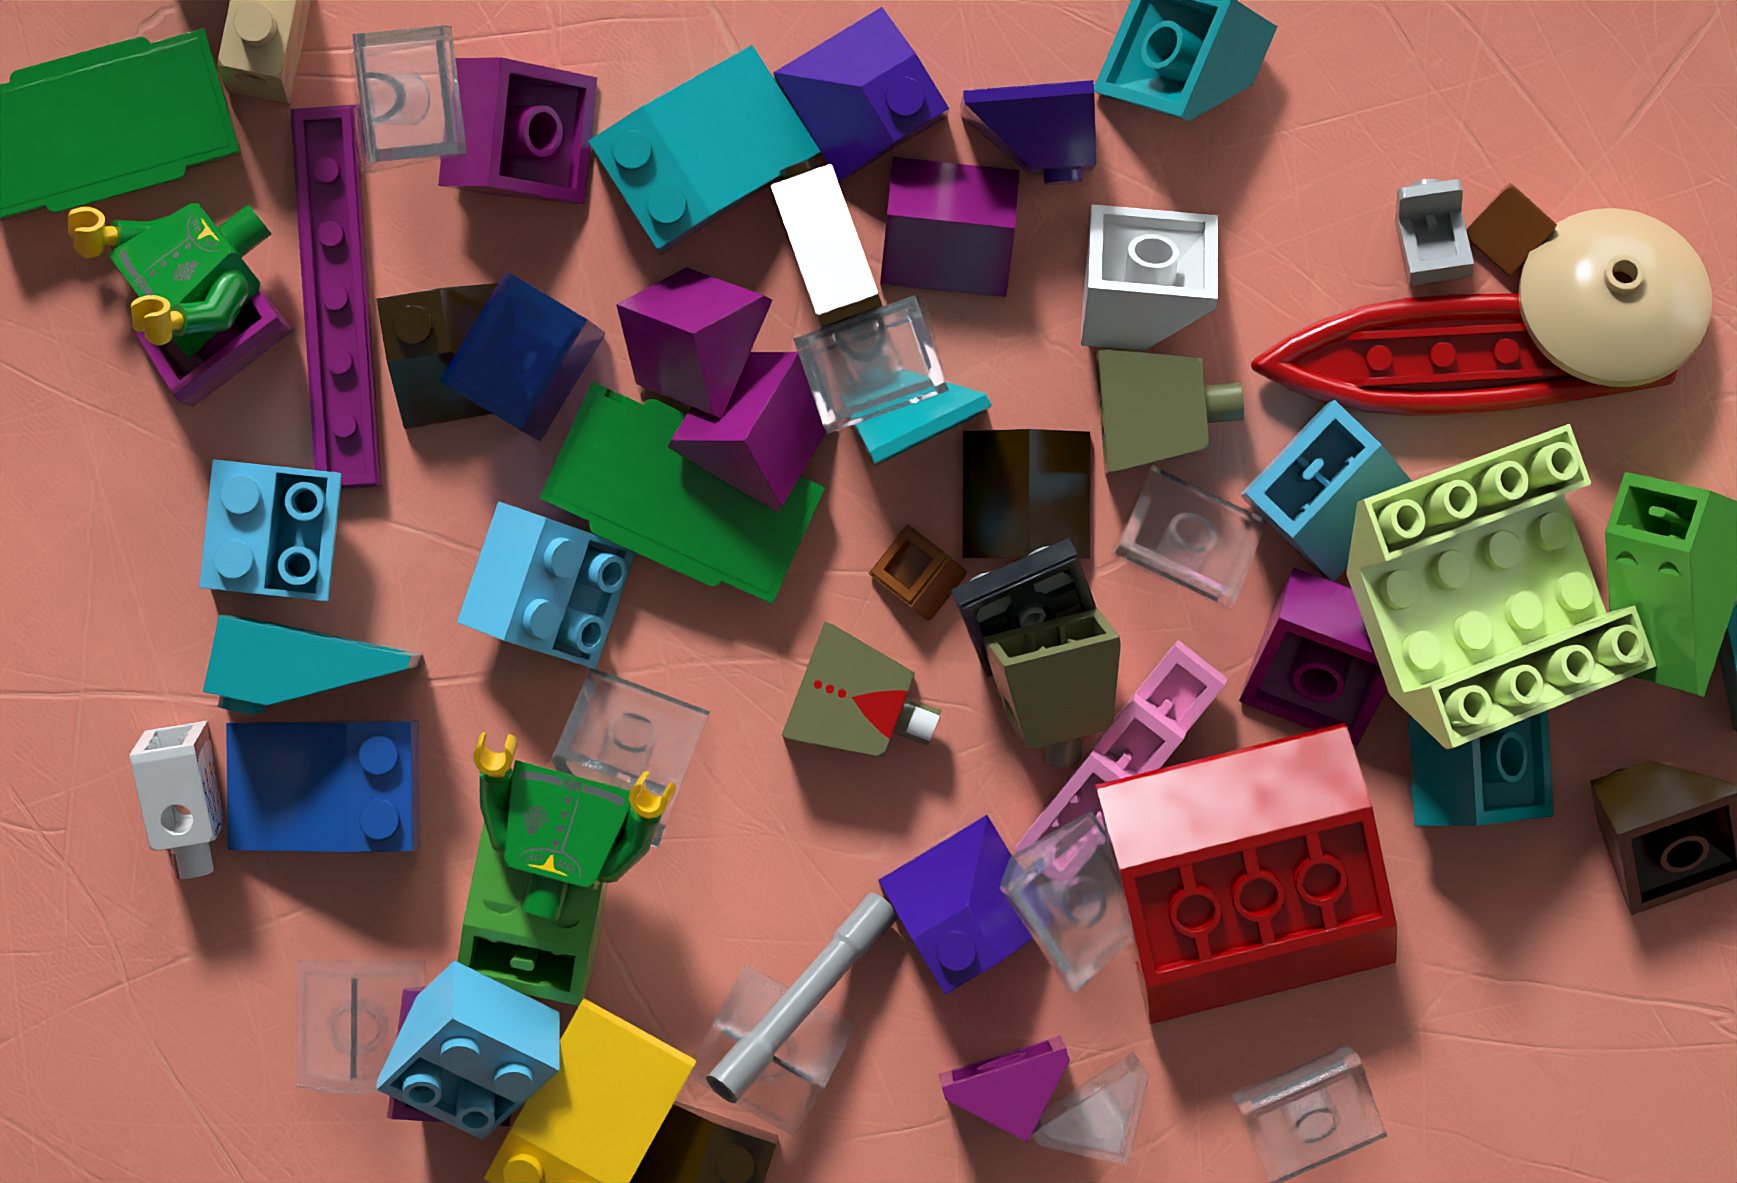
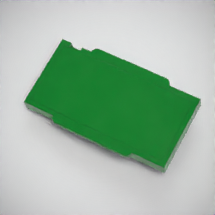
[0,28,241,221]
[539,381,825,604]

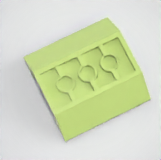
[1346,424,1657,749]

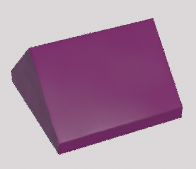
[880,157,1020,297]
[616,267,773,419]
[133,285,294,407]
[667,352,835,513]
[939,1035,1070,1142]

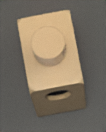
[218,0,312,105]

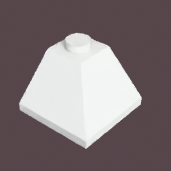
[1081,204,1218,351]

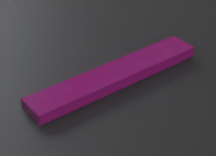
[290,105,382,490]

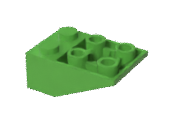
[1605,472,1737,697]
[457,822,608,1006]

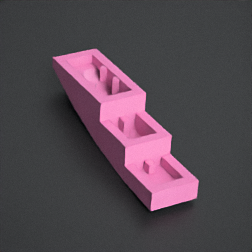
[1014,640,1228,888]

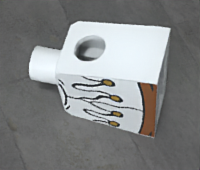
[129,720,224,879]

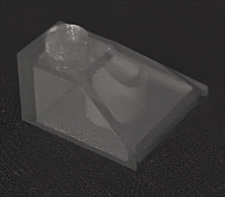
[551,668,710,848]

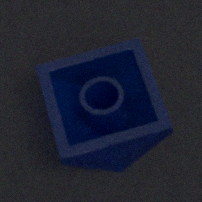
[440,271,606,442]

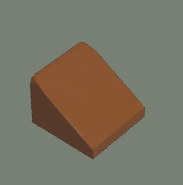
[1466,183,1557,276]
[868,524,967,620]

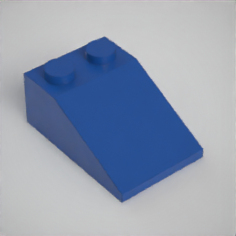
[226,720,420,852]

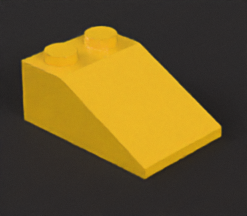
[484,998,697,1183]

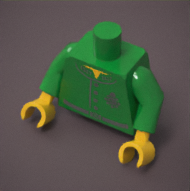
[68,203,272,358]
[473,732,676,921]

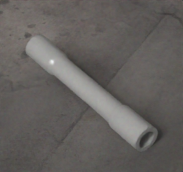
[706,893,898,1103]

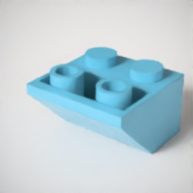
[1239,400,1412,582]
[199,459,343,601]
[457,501,636,669]
[377,960,560,1140]

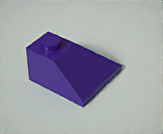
[773,7,949,182]
[960,80,1096,185]
[878,814,1053,995]

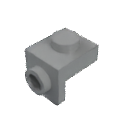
[1395,179,1474,286]

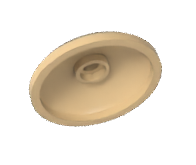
[1518,208,1712,387]

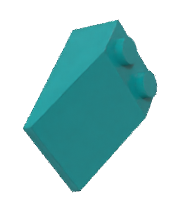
[588,45,821,255]
[203,615,423,715]

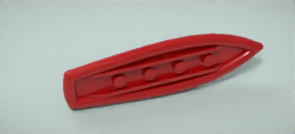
[1251,293,1677,416]

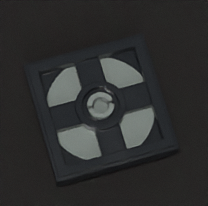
[951,538,1097,677]

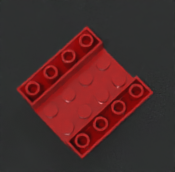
[1095,723,1397,1024]

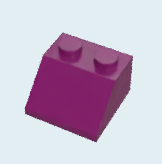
[438,57,598,204]
[1239,567,1387,746]

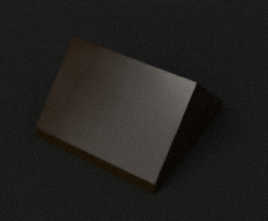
[962,429,1090,559]

